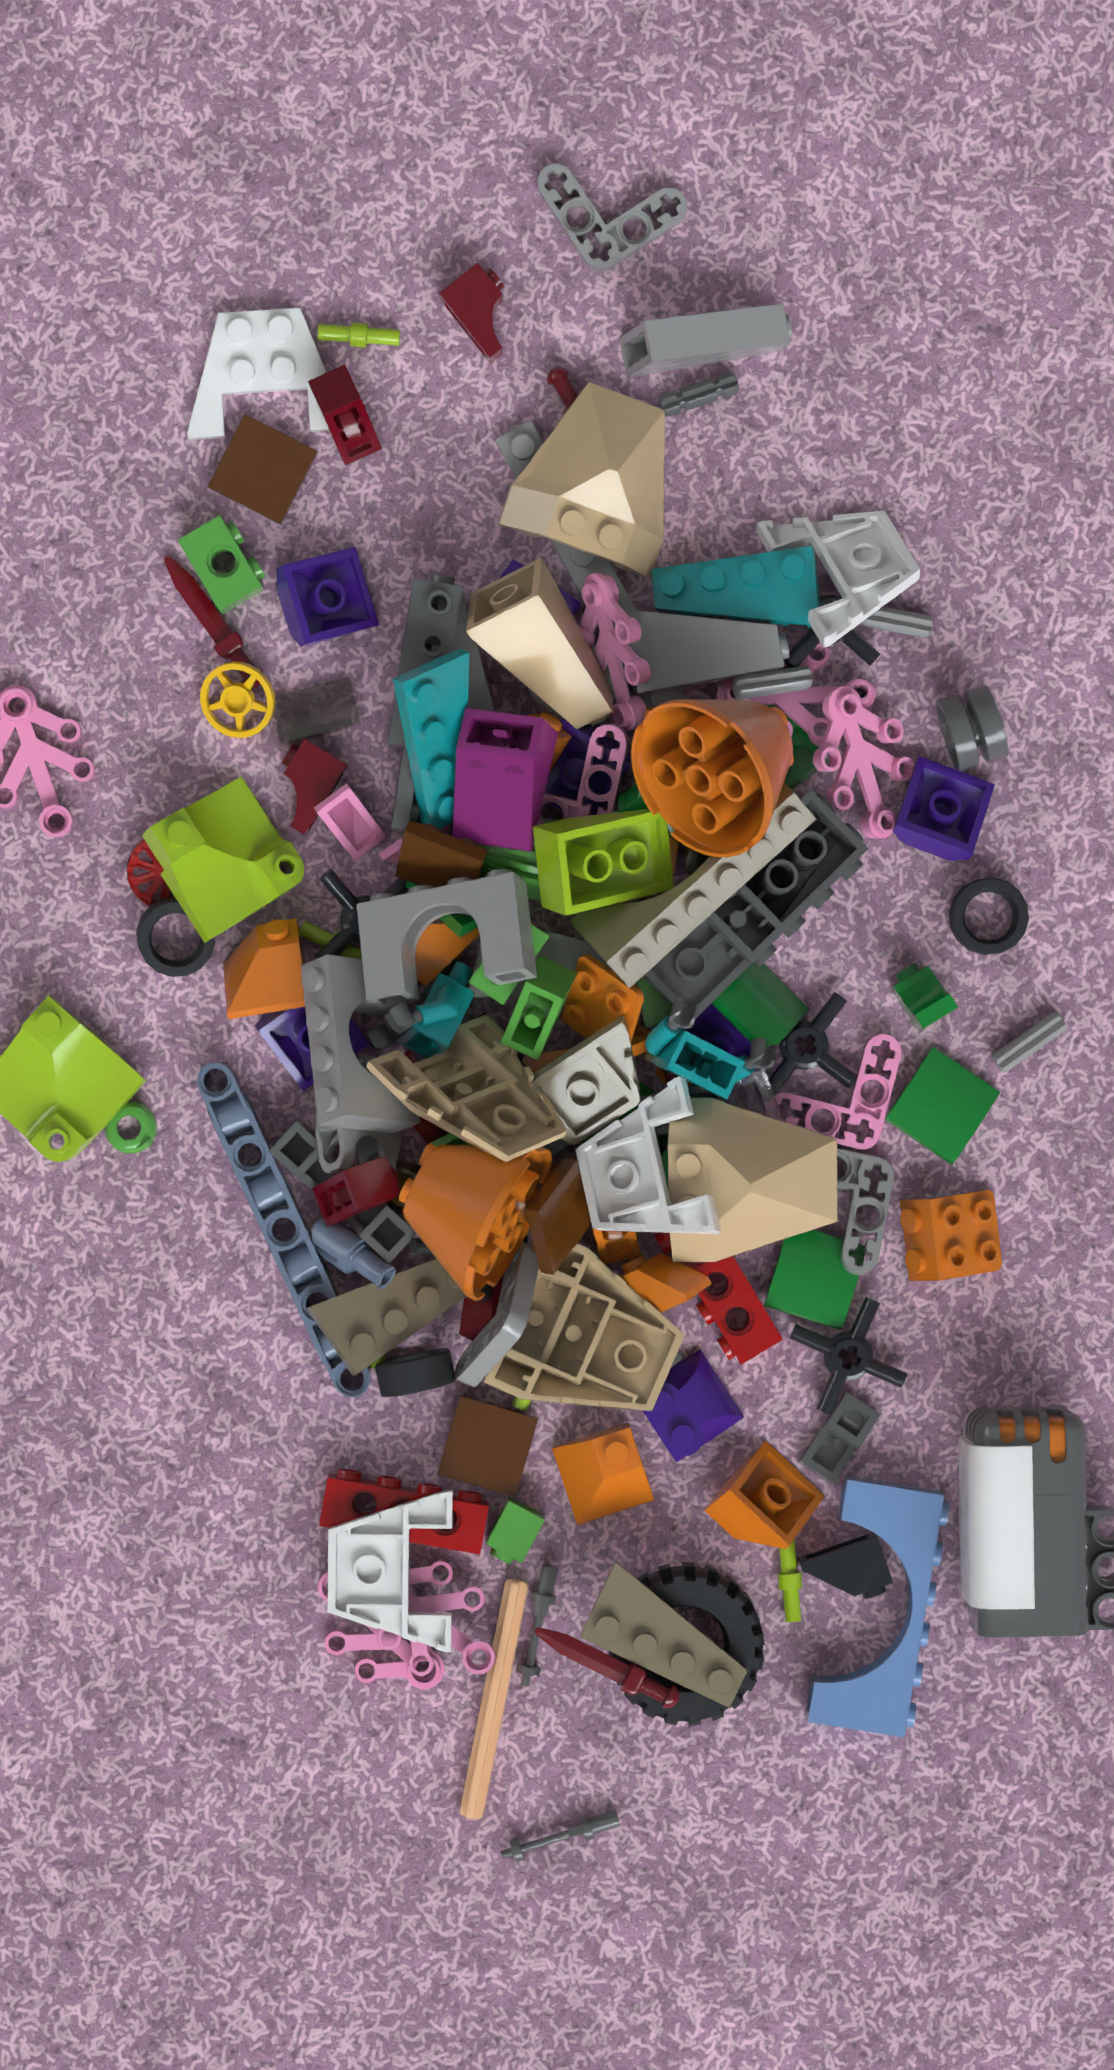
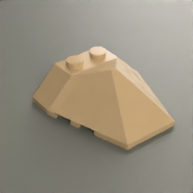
[498,382,665,579]
[366,1014,567,1162]
[668,1097,838,1262]
[484,1243,685,1411]

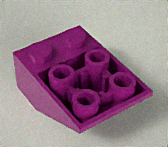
[453,708,558,852]

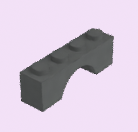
[269,1119,417,1263]

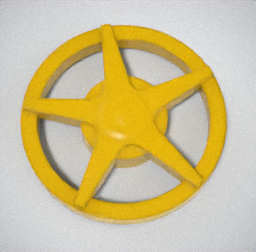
[200,662,276,738]

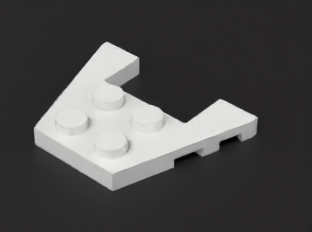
[187,308,329,440]
[757,511,920,648]
[575,1076,721,1234]
[327,1490,453,1652]

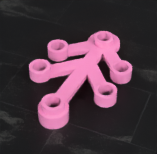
[579,573,651,731]
[716,643,876,746]
[0,685,95,838]
[813,686,915,839]
[377,1561,495,1676]
[318,1570,445,1689]

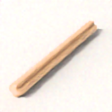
[460,1578,529,1819]

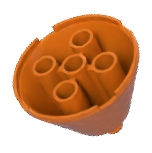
[631,699,794,857]
[399,1143,552,1301]

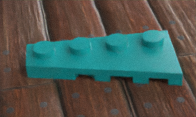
[651,546,820,628]
[393,648,470,829]

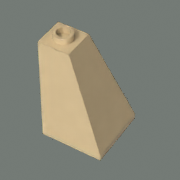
[466,558,614,729]

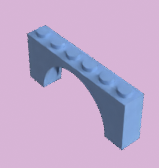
[805,1475,950,1738]

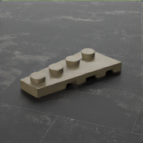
[306,1259,466,1376]
[580,1560,747,1708]

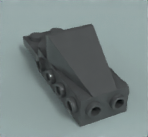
[386,574,494,833]
[643,790,869,1019]

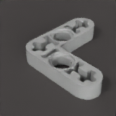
[538,163,687,272]
[837,1148,894,1275]
[454,1241,539,1387]

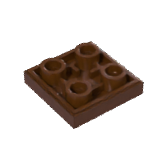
[207,414,318,525]
[395,821,487,888]
[524,1158,592,1275]
[437,1394,539,1497]

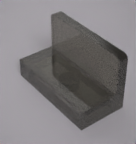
[274,678,362,745]

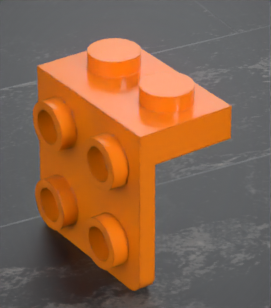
[561,954,650,1057]
[900,1190,1002,1281]

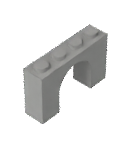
[357,869,537,1008]
[301,954,420,1134]

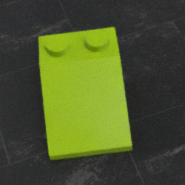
[533,809,674,916]

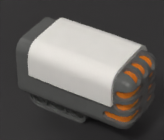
[959,1405,1114,1637]

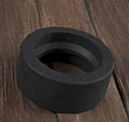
[949,877,1029,955]
[136,897,216,977]
[375,1348,456,1397]

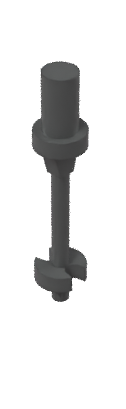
[516,1564,558,1687]
[501,1810,620,1862]

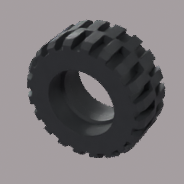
[608,1562,765,1726]

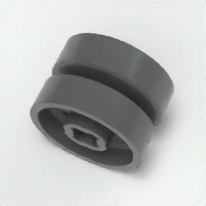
[936,685,1008,772]

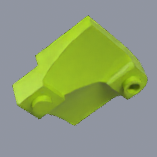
[142,776,304,943]
[0,995,147,1162]

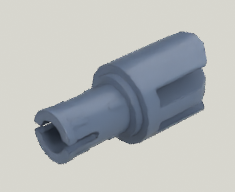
[312,1218,396,1289]

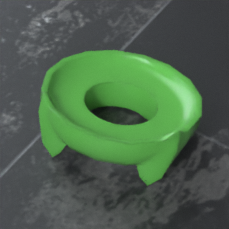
[104,1101,157,1154]

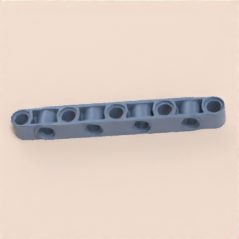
[197,1062,372,1398]

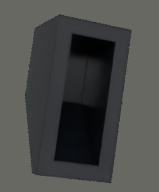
[797,1532,893,1599]

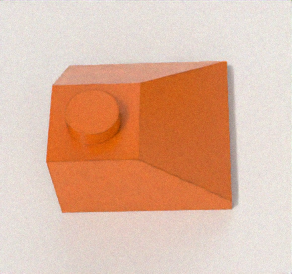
[223,918,306,1020]
[552,1422,654,1525]
[704,1441,825,1549]

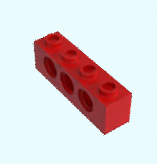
[653,1232,783,1365]
[319,1468,489,1555]

